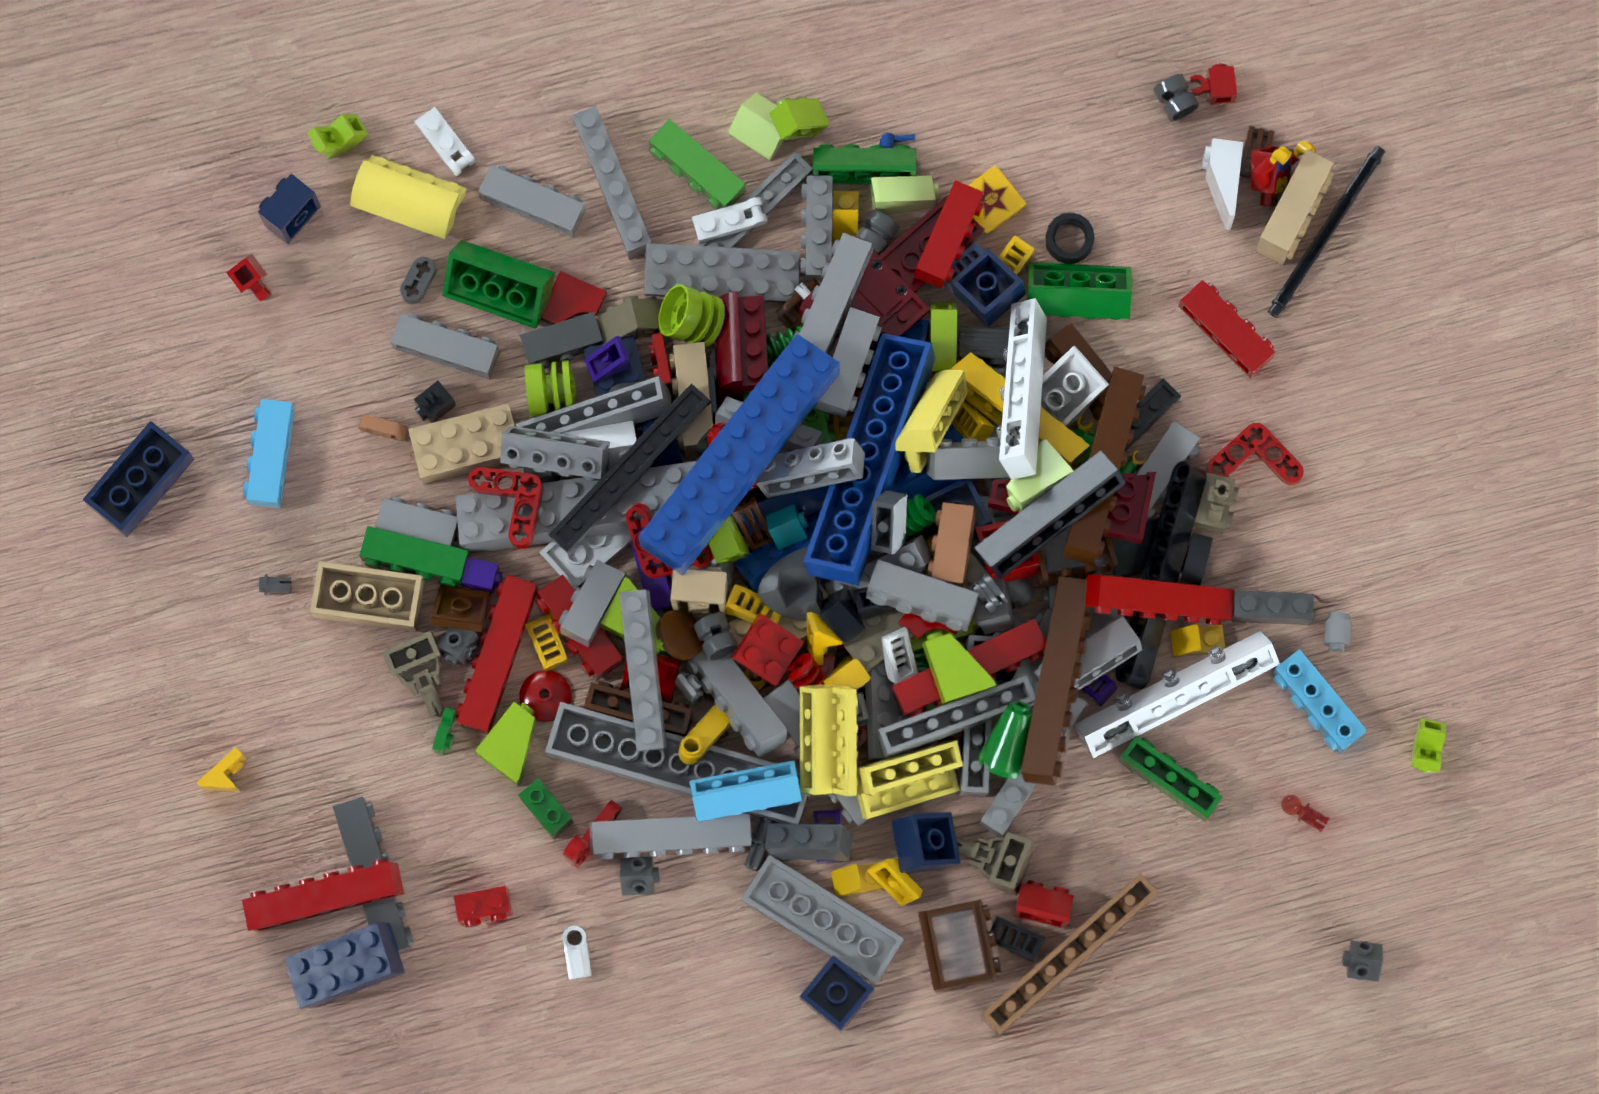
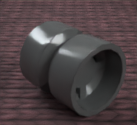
[1153,73,1199,121]
[854,210,900,256]
[694,612,738,661]

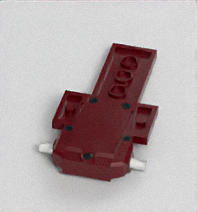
[795,194,985,367]

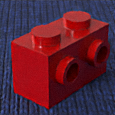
[454,885,513,928]

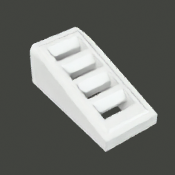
[882,627,918,684]

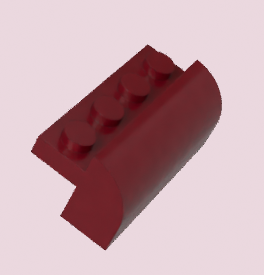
[715,291,768,403]

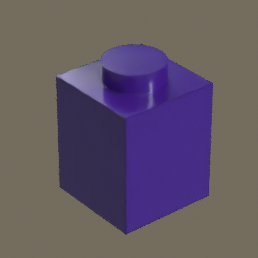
[461,557,503,594]

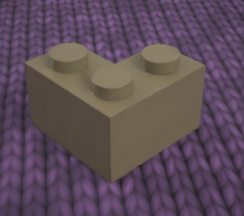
[597,296,663,344]

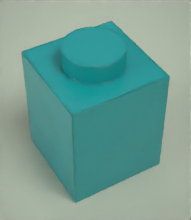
[766,504,809,550]

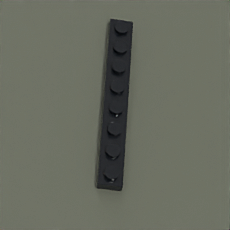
[548,383,711,553]

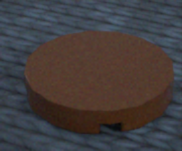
[656,610,704,661]

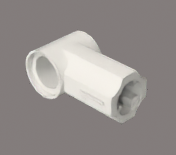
[562,926,592,980]

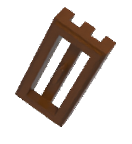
[1239,125,1275,179]
[732,496,774,550]

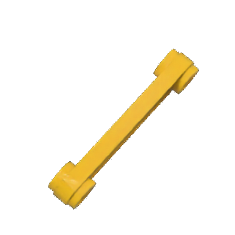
[678,670,766,765]

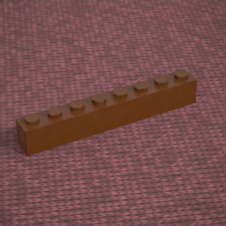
[1062,366,1146,565]
[1021,576,1092,786]

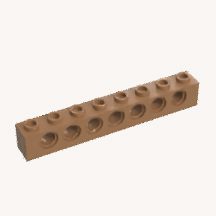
[981,873,1158,1037]

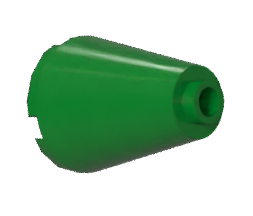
[978,701,1033,779]

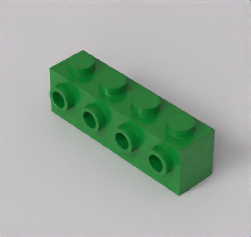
[359,526,470,587]
[1119,736,1223,822]

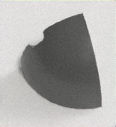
[758,547,823,621]

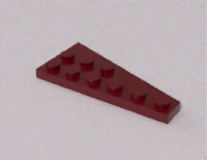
[987,472,1156,544]

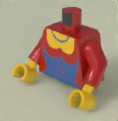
[1251,141,1316,207]

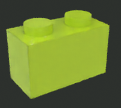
[769,97,830,140]

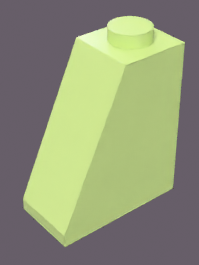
[871,176,940,215]
[1007,439,1073,513]

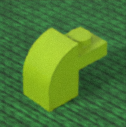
[307,114,369,159]
[1410,718,1446,773]

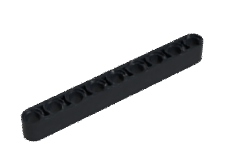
[1115,461,1207,689]

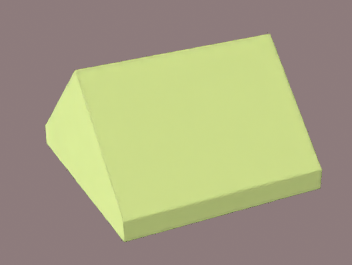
[728,92,784,161]

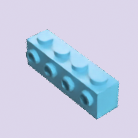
[243,399,295,508]
[1273,649,1367,754]
[689,760,802,822]

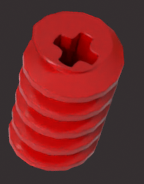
[787,653,827,695]

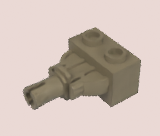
[1193,473,1239,534]
[382,631,445,717]
[956,832,1035,896]

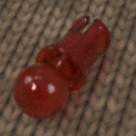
[1281,794,1330,832]

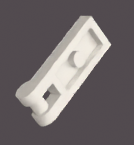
[414,107,476,177]
[692,197,768,243]

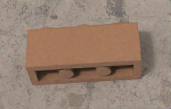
[928,503,977,589]

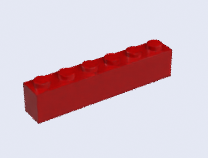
[455,575,539,735]
[1085,575,1234,625]
[890,619,1046,717]
[242,859,404,932]

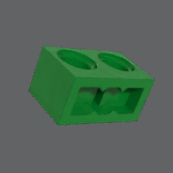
[518,778,574,839]

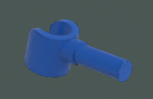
[880,133,915,148]

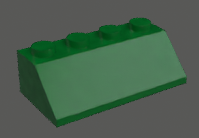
[813,144,916,185]
[442,240,555,329]
[1027,262,1132,320]

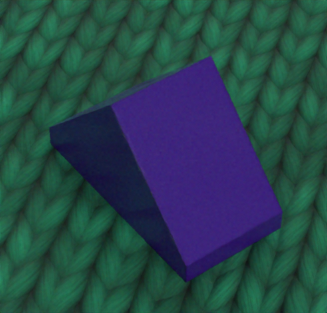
[584,336,631,382]

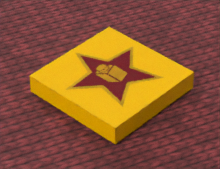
[968,165,1027,236]

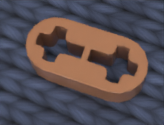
[358,415,408,441]

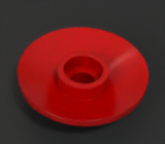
[519,670,572,722]

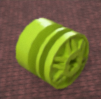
[658,284,725,348]
[525,360,577,419]

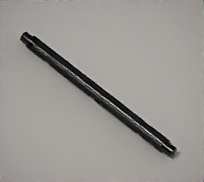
[1267,146,1385,318]

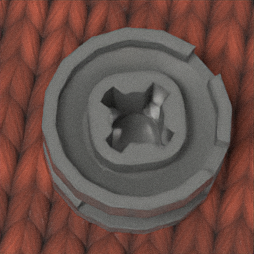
[969,572,1008,615]

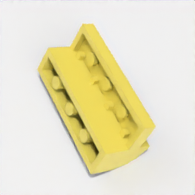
[350,155,467,239]
[895,370,969,473]
[800,685,858,796]
[857,740,963,819]

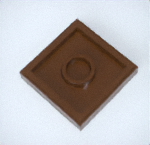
[430,585,491,632]

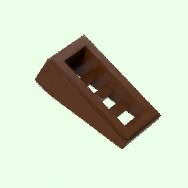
[774,278,820,332]

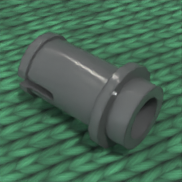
[259,574,291,595]

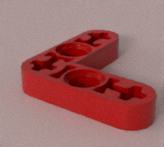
[1206,423,1304,486]
[468,467,544,549]
[625,503,714,578]
[563,800,623,869]

